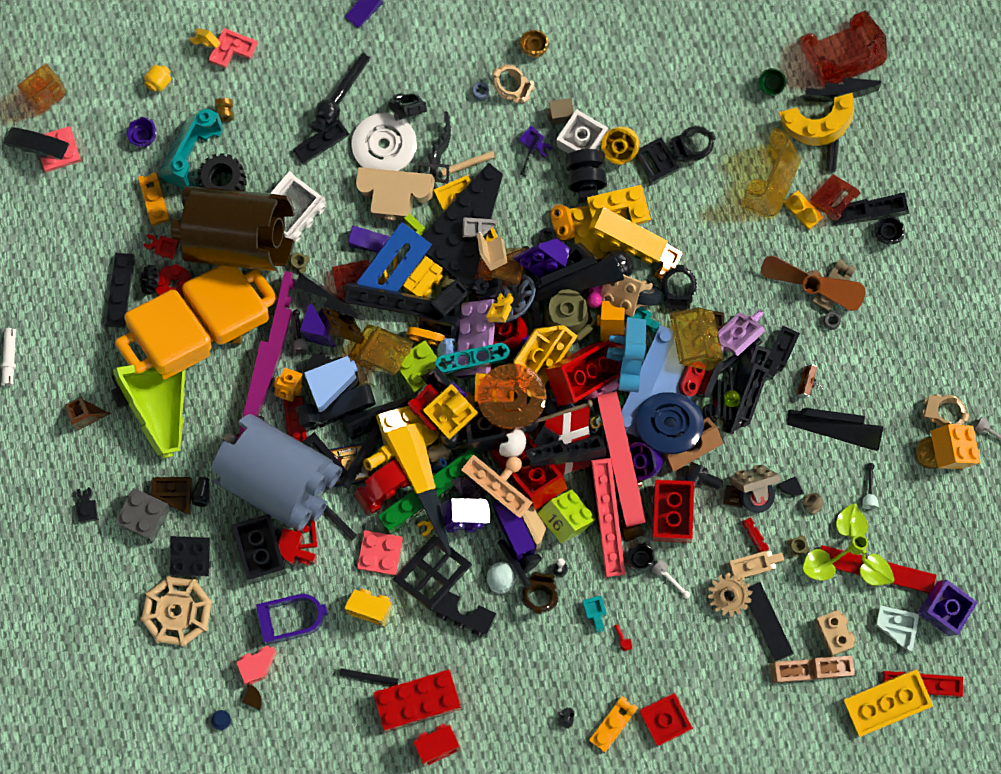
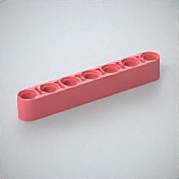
[597,391,646,527]

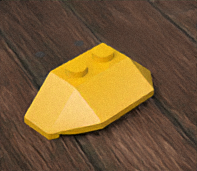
[513,325,577,400]

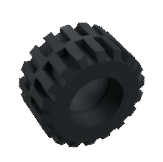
[197,153,247,191]

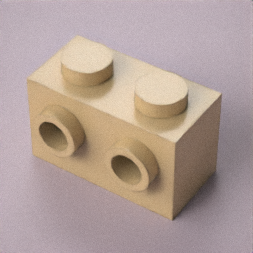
[815,610,856,657]

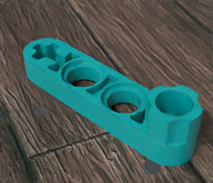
[435,343,509,374]

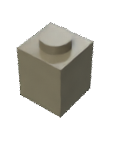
[546,98,574,125]

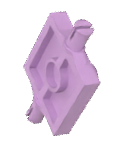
[712,309,765,358]

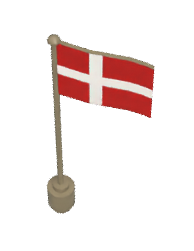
[427,400,593,475]

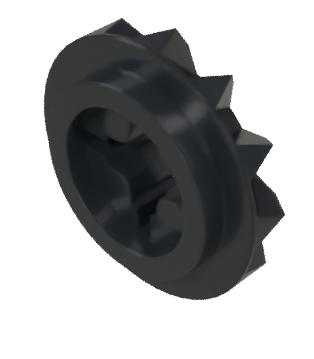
[140,264,159,295]

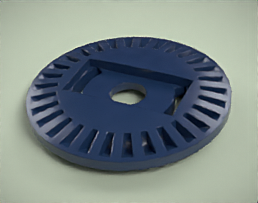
[636,392,704,454]

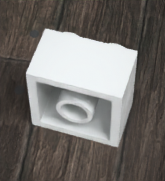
[556,109,608,154]

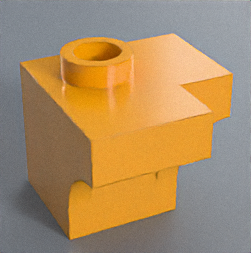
[597,301,625,341]

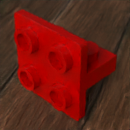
[408,384,440,431]

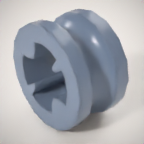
[473,82,490,101]

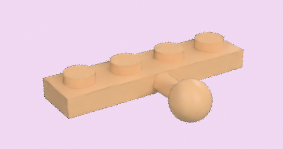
[461,455,533,518]

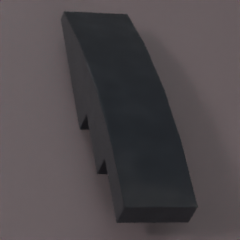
[804,77,881,102]
[3,127,70,160]

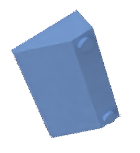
[622,325,712,442]

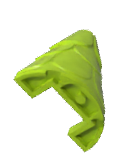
[113,365,186,459]

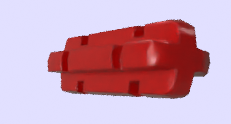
[742,517,769,553]

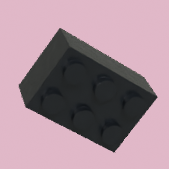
[232,514,287,584]

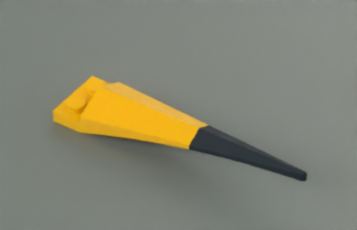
[376,406,451,556]

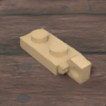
[728,551,784,579]

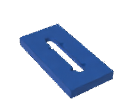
[356,222,432,292]

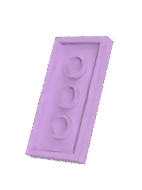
[455,299,497,378]

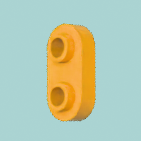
[550,204,575,241]
[406,327,445,347]

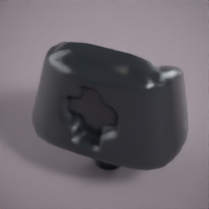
[557,708,575,729]

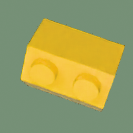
[345,588,392,627]

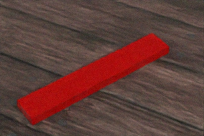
[820,545,937,594]

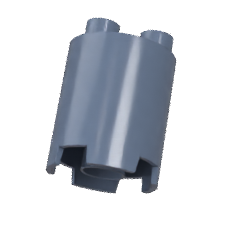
[211,414,342,531]

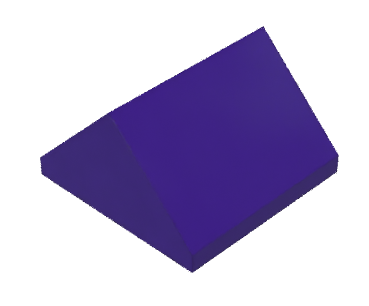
[300,303,336,348]

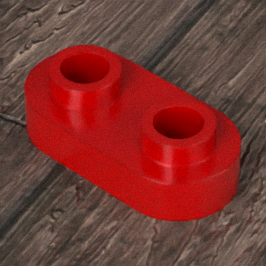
[679,360,706,396]

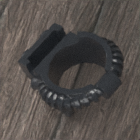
[388,93,427,121]
[669,125,716,163]
[661,265,697,311]

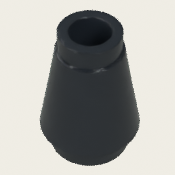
[191,477,210,507]

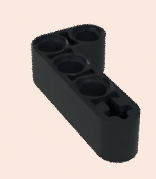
[295,385,376,430]

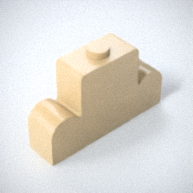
[356,167,435,222]

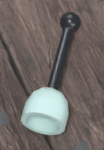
[862,463,878,509]

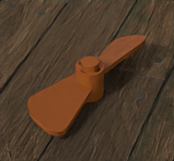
[761,255,866,311]

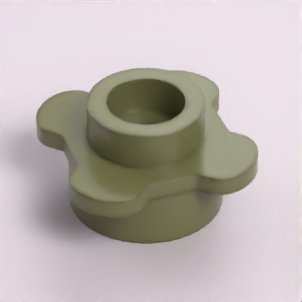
[288,252,310,273]
[787,535,809,557]

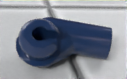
[430,458,447,476]

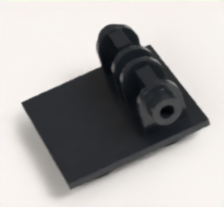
[170,536,211,576]

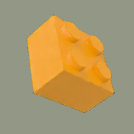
[930,424,981,469]

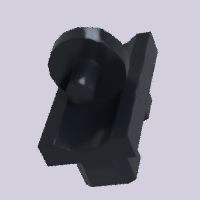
[469,278,505,302]

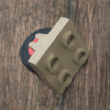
[728,465,780,513]

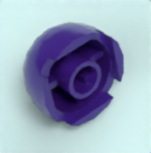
[629,441,663,481]

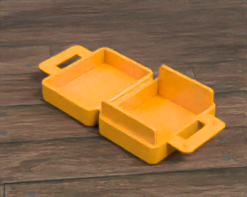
[115,265,279,380]

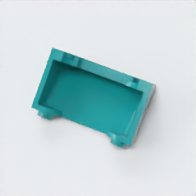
[159,109,224,190]

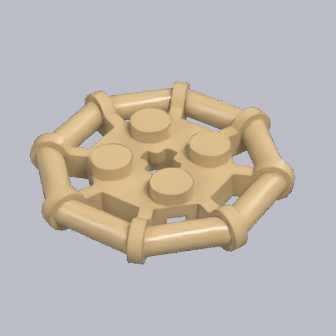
[140,575,213,647]

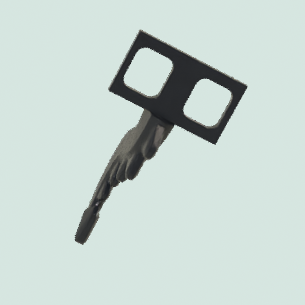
[418,111,451,184]

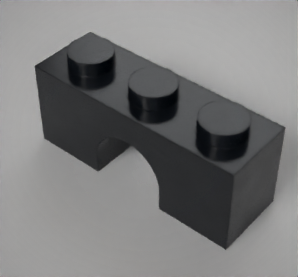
[433,591,497,638]

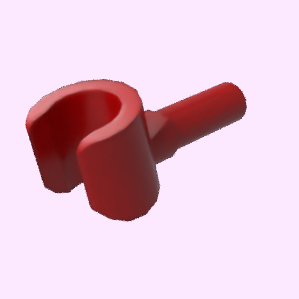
[614,624,632,651]

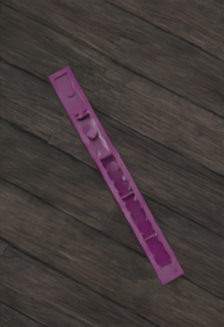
[237,271,296,440]

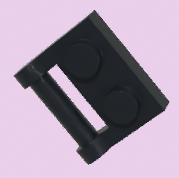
[634,137,680,185]

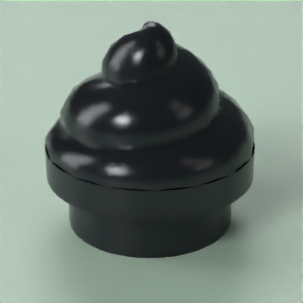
[701,404,717,423]

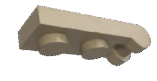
[812,259,856,312]

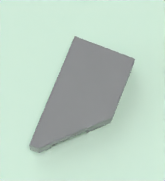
[462,218,498,238]

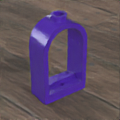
[492,497,535,562]
[256,594,328,645]

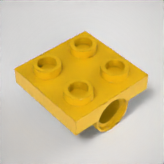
[423,384,478,440]

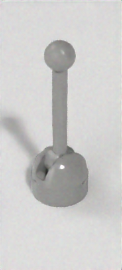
[974,416,1001,440]

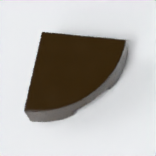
[242,684,262,711]

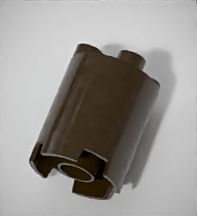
[171,186,295,271]

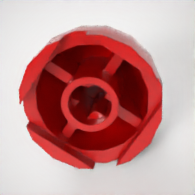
[493,313,528,351]

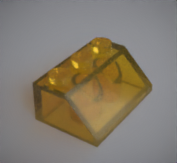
[670,307,724,371]

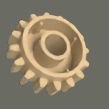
[708,572,752,617]

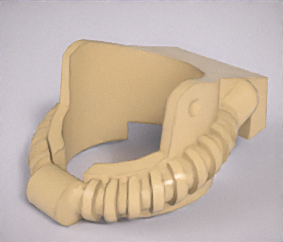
[492,64,535,104]
[922,394,969,427]

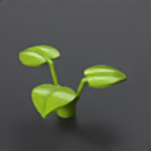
[802,503,894,586]

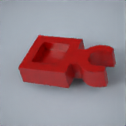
[143,234,179,260]

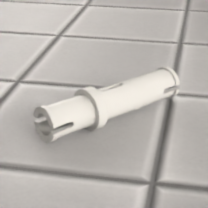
[0,328,17,386]

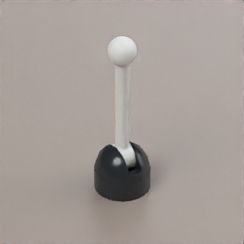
[552,558,568,577]

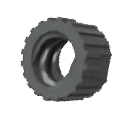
[823,312,841,330]

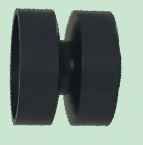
[565,149,607,193]

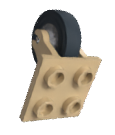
[600,274,662,317]

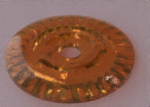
[478,364,546,429]

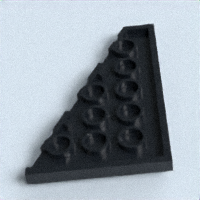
[422,163,503,292]

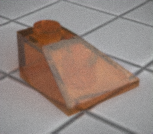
[476,248,526,285]

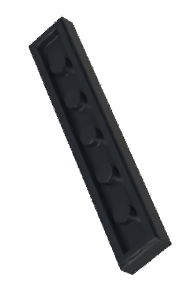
[344,283,460,316]

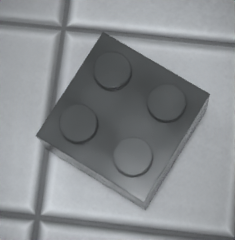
[115,488,171,542]

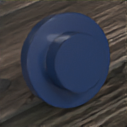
[211,710,231,730]

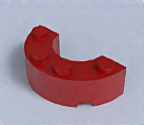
[354,459,411,515]

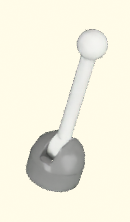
[651,558,690,599]

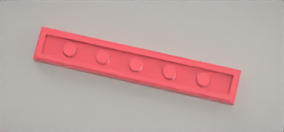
[591,458,625,577]

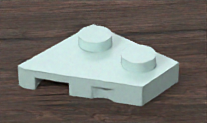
[876,605,919,652]

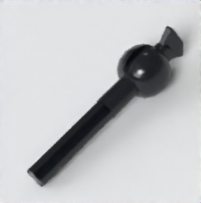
[308,53,371,133]

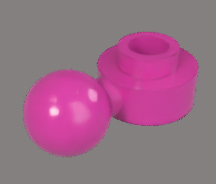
[587,285,603,308]

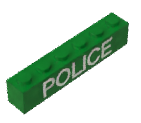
[378,449,484,535]

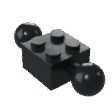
[438,402,539,454]

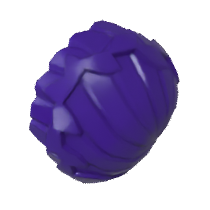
[127,117,157,147]

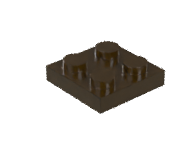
[318,308,364,344]

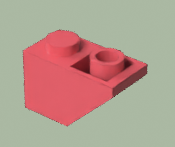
[236,646,277,686]

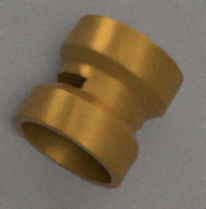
[215,98,234,122]

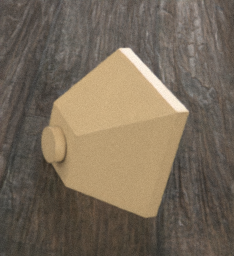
[522,506,548,551]

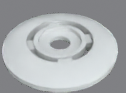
[352,113,417,171]

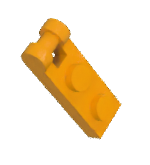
[138,172,170,226]
[589,696,638,753]

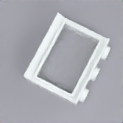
[270,171,326,243]

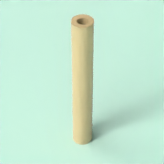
[440,151,495,176]

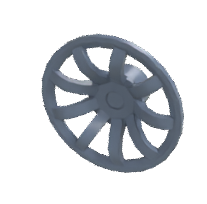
[493,274,536,323]

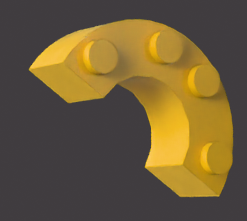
[779,93,854,146]

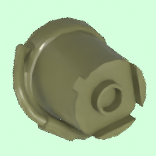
[542,289,600,344]

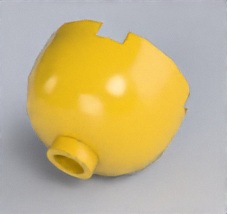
[601,126,640,165]

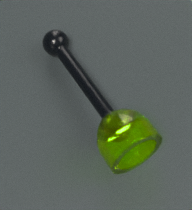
[724,366,740,407]

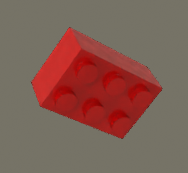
[652,479,695,543]

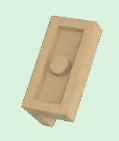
[477,232,508,271]

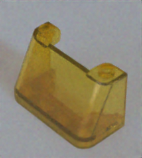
[741,127,801,219]

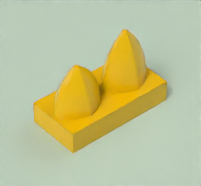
[783,190,823,230]

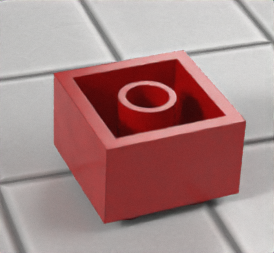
[413,723,461,767]

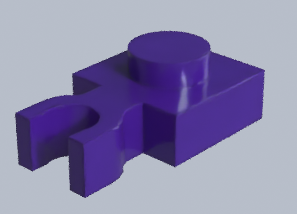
[518,125,553,158]

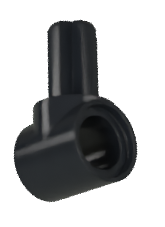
[684,462,723,490]

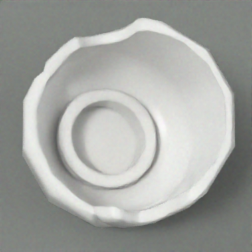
[499,428,526,458]

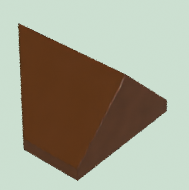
[64,396,111,431]

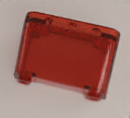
[799,10,887,87]

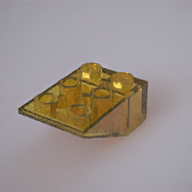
[348,324,414,375]

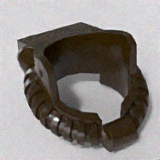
[521,572,559,615]

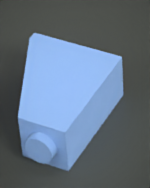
[305,356,358,412]

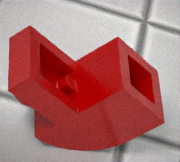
[279,528,317,566]

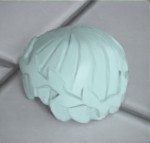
[486,561,518,594]

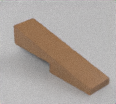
[770,656,855,684]

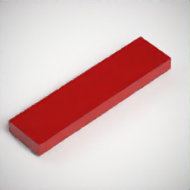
[883,671,964,697]

